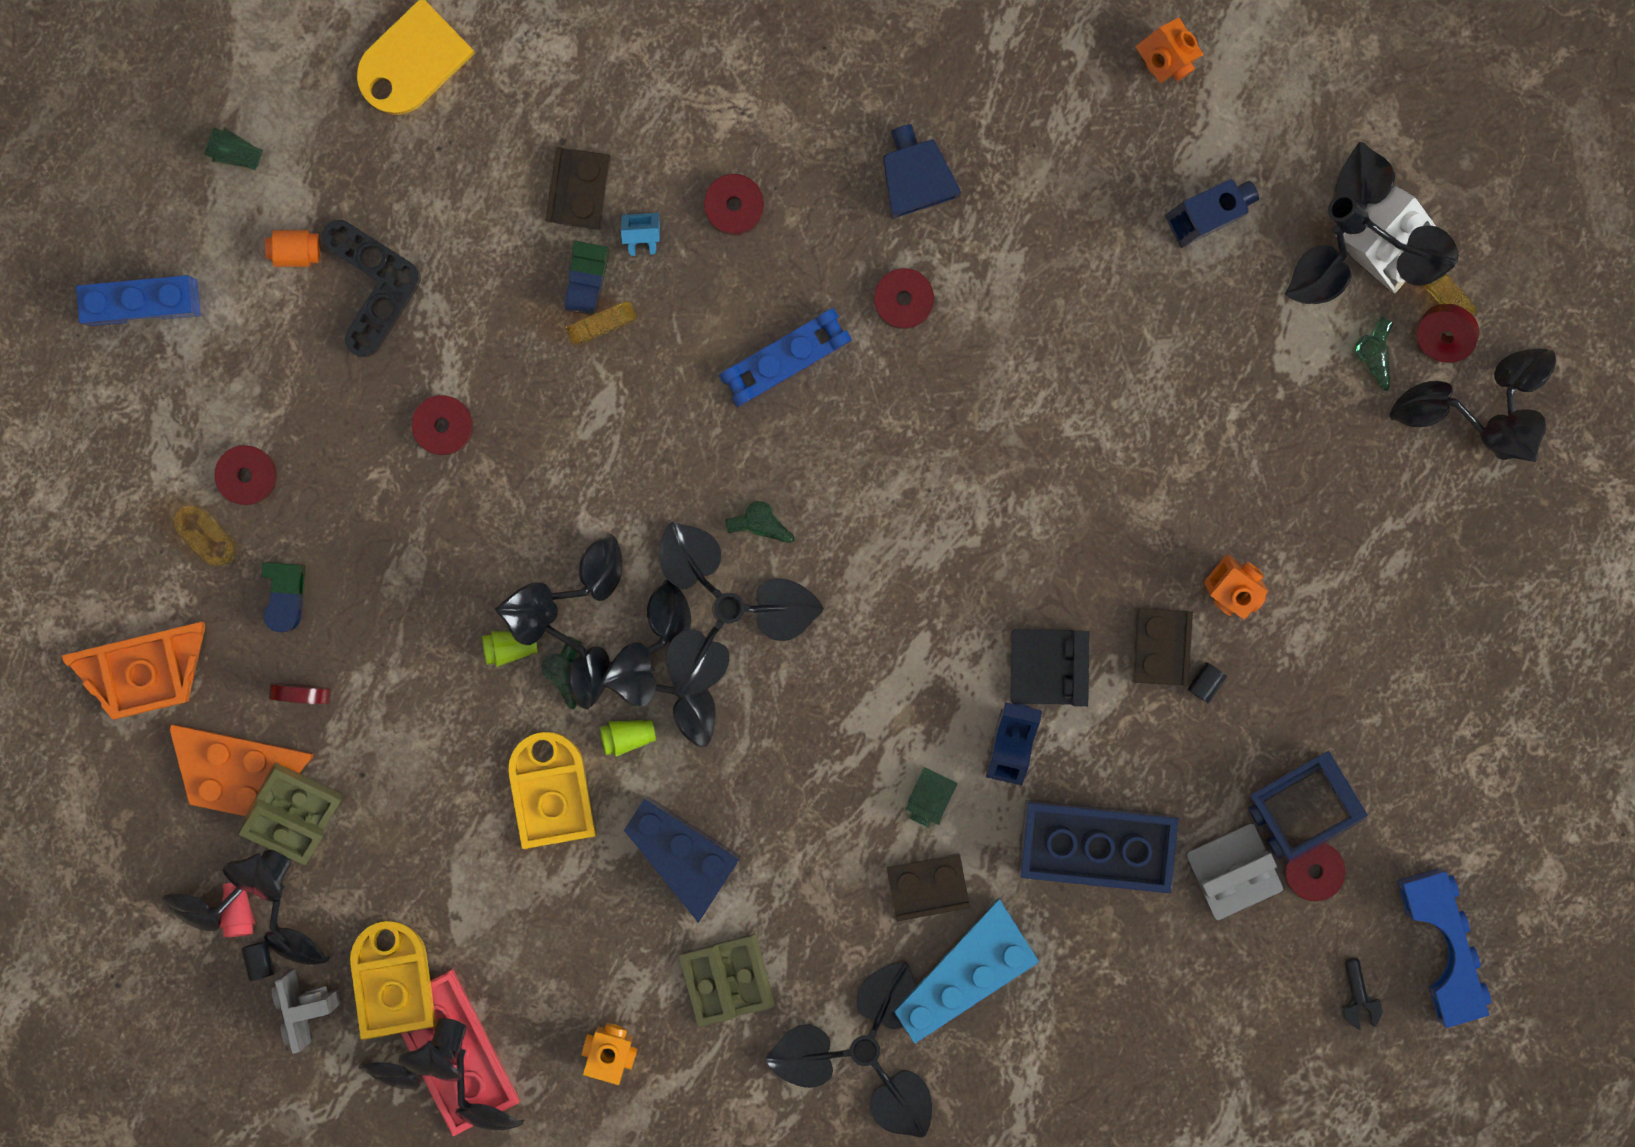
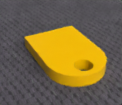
[357,0,475,115]
[509,732,596,849]
[350,921,437,1040]

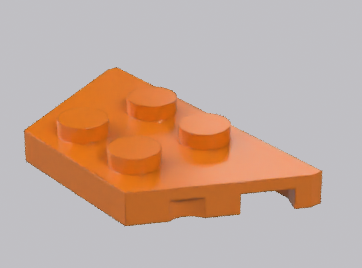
[62,622,205,720]
[170,724,314,816]

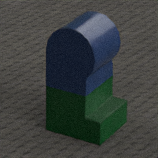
[565,240,610,316]
[261,562,305,632]

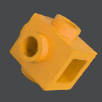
[581,1023,638,1085]

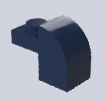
[986,702,1042,786]

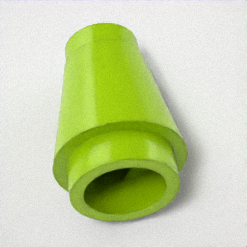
[482,631,538,667]
[599,720,656,757]

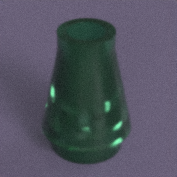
[204,127,263,171]

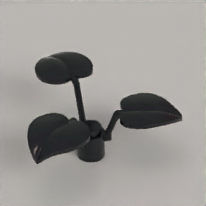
[1285,142,1459,304]
[1390,349,1556,462]
[660,522,824,696]
[495,534,622,710]
[601,580,716,747]
[162,850,330,965]
[766,963,932,1138]
[359,1018,524,1130]

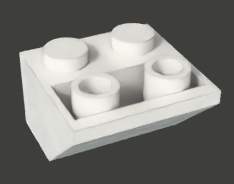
[1336,185,1436,293]

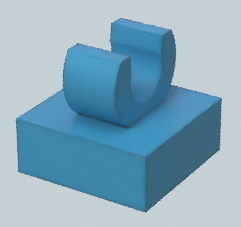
[621,212,660,256]

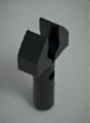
[1342,958,1383,1030]

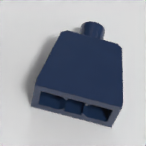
[883,124,961,219]
[1165,179,1259,248]

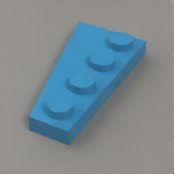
[893,898,1039,1044]

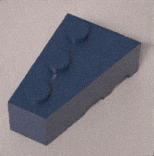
[624,796,740,923]

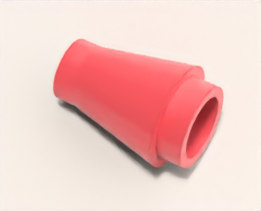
[219,883,256,937]

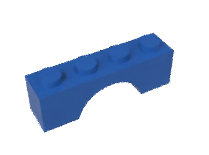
[1397,868,1491,1028]

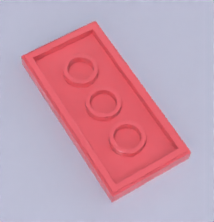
[401,969,520,1136]

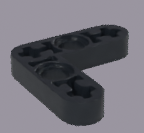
[322,220,421,357]

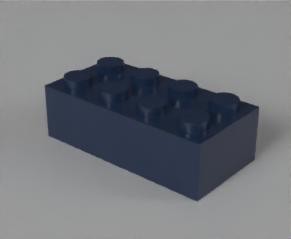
[1018,800,1179,893]

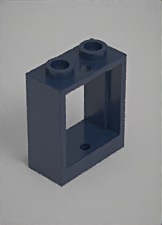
[1247,750,1368,864]

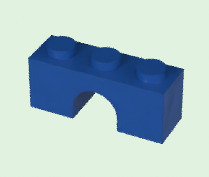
[76,275,201,327]

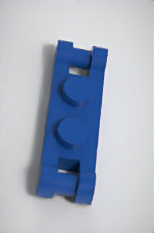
[718,308,853,407]

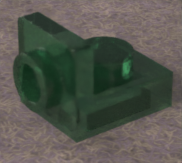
[905,766,958,827]

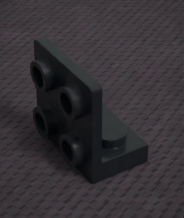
[1010,629,1090,707]

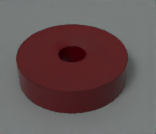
[704,174,764,235]
[874,268,934,329]
[1416,304,1479,363]
[412,395,473,455]
[215,445,277,505]
[269,683,330,704]
[1284,843,1346,901]

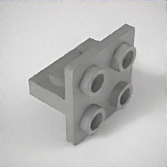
[1186,823,1283,920]
[272,969,341,1054]

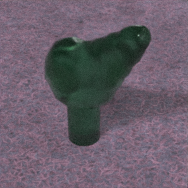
[1354,317,1394,391]
[725,501,795,543]
[542,636,582,709]

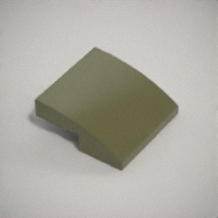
[238,762,342,865]
[679,934,775,1027]

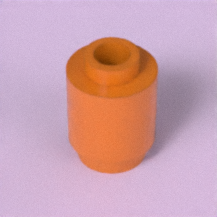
[265,230,320,267]

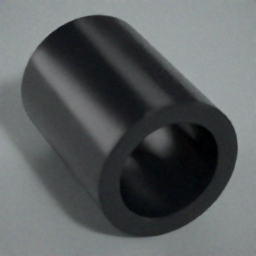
[1187,662,1227,704]
[241,941,275,981]

